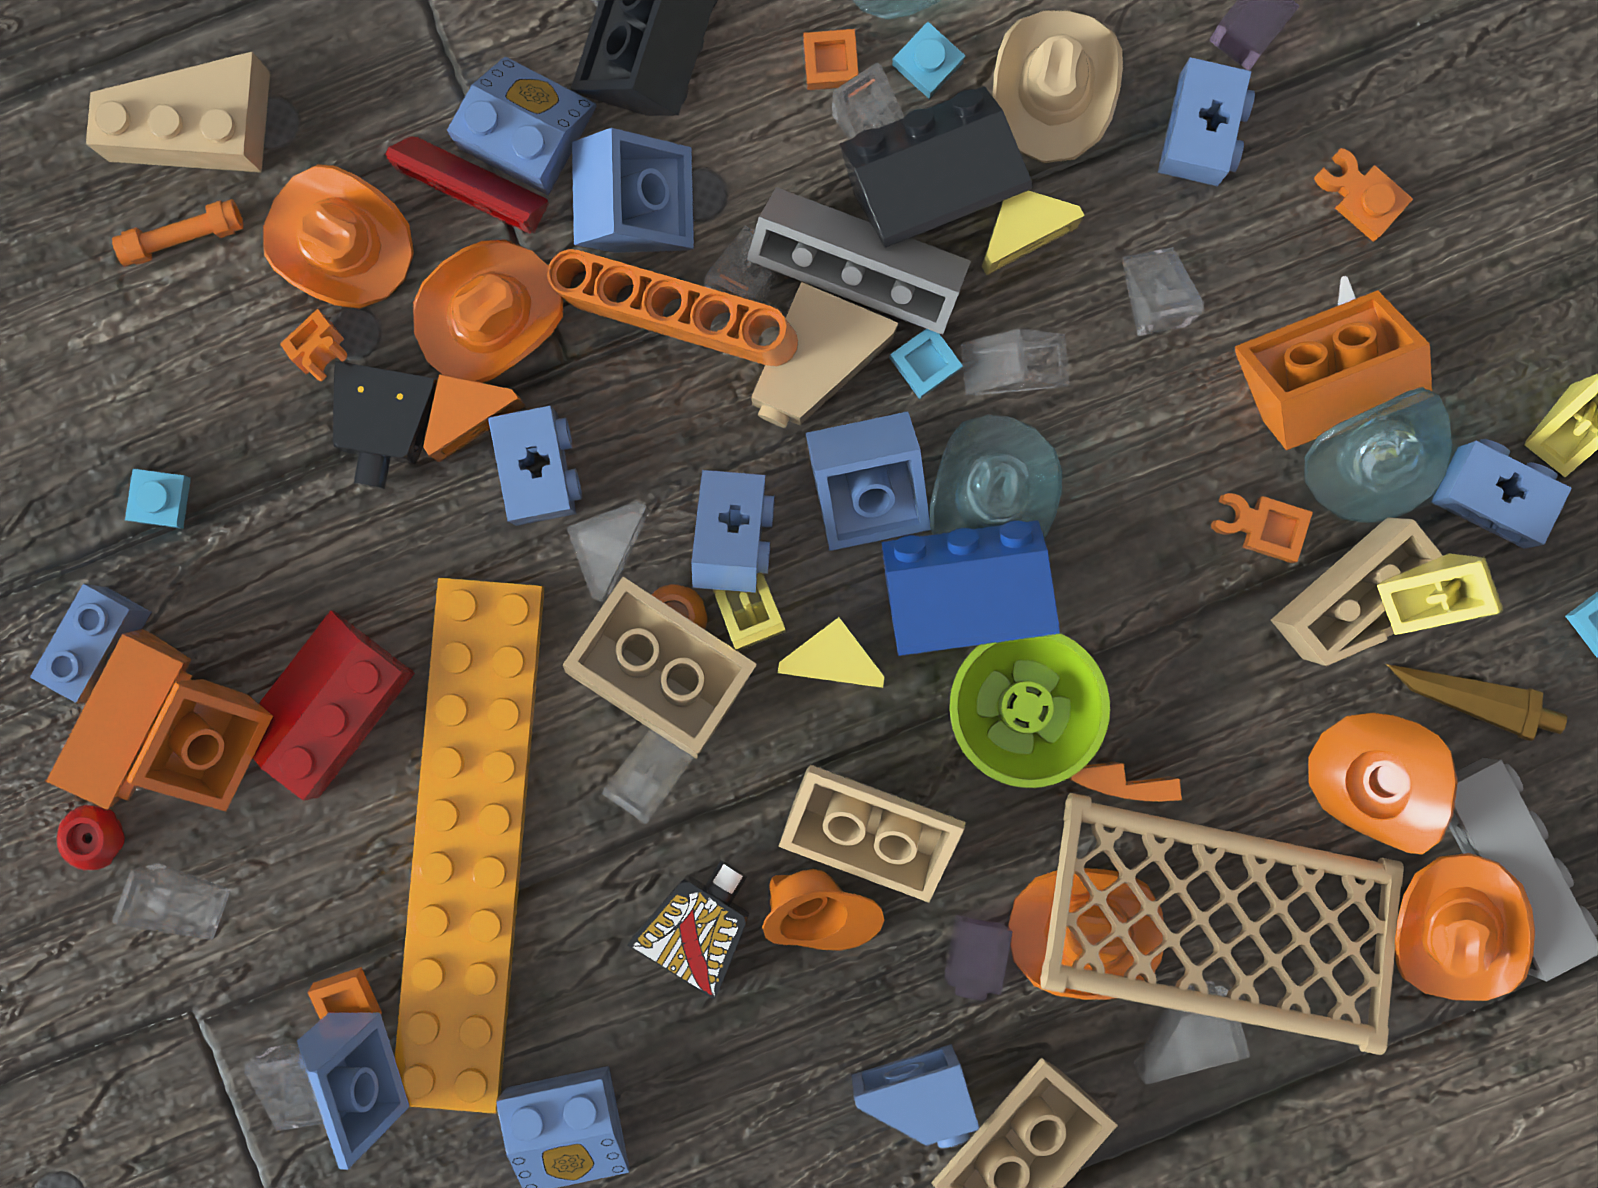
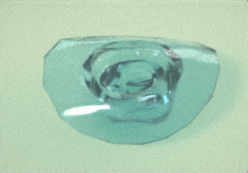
[1305,387,1452,523]
[930,415,1062,540]

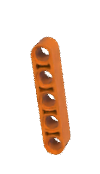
[547,249,798,366]

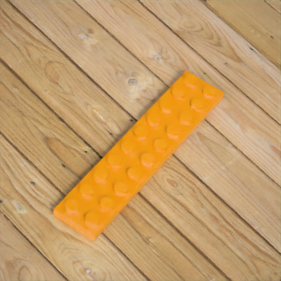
[395,578,545,1114]

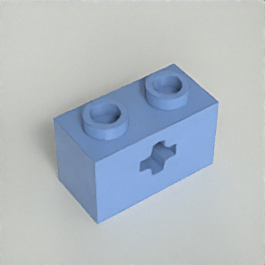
[1158,57,1255,186]
[488,406,582,526]
[1431,439,1572,549]
[691,470,775,593]
[30,584,151,703]

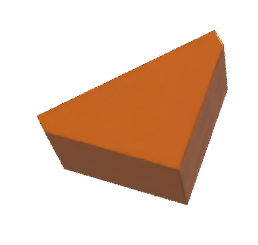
[423,374,525,462]

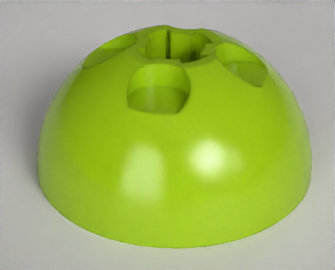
[949,634,1110,788]

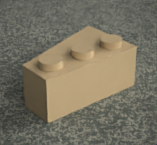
[86,51,270,172]
[1271,517,1443,666]

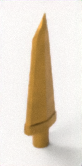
[1386,664,1567,741]

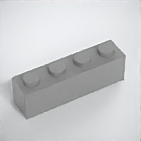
[747,187,971,335]
[1449,758,1598,982]

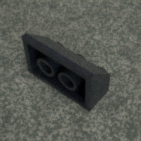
[570,0,718,116]
[839,86,1033,248]

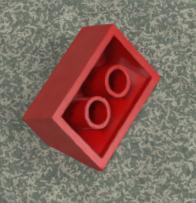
[253,610,415,801]

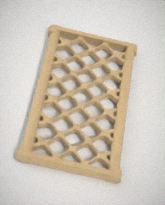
[1040,793,1404,1055]

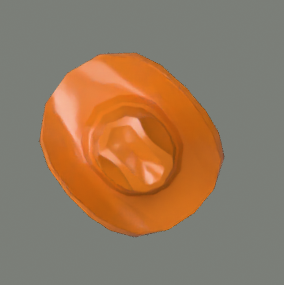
[263,164,414,309]
[413,239,563,383]
[1308,713,1458,854]
[1395,853,1535,1001]
[1007,868,1164,1000]

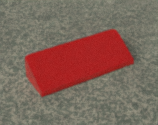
[385,136,548,234]

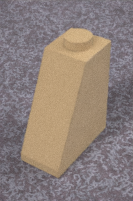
[751,282,898,428]

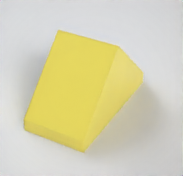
[982,190,1085,275]
[1525,374,1598,477]
[1377,553,1503,635]
[713,573,786,651]
[778,617,885,688]

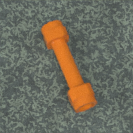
[112,199,244,267]

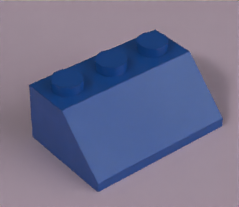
[881,520,1060,656]

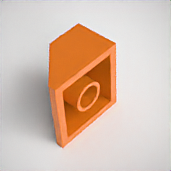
[127,679,273,812]

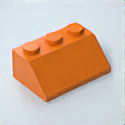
[1235,290,1432,450]
[46,629,193,810]

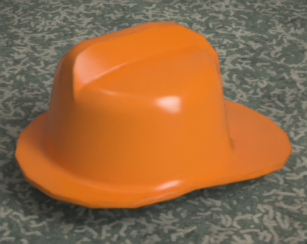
[762,869,884,951]

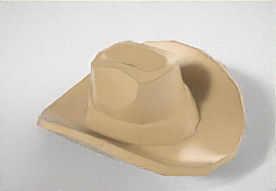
[993,11,1123,163]

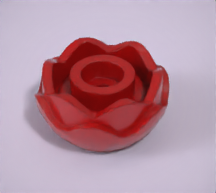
[57,805,125,870]

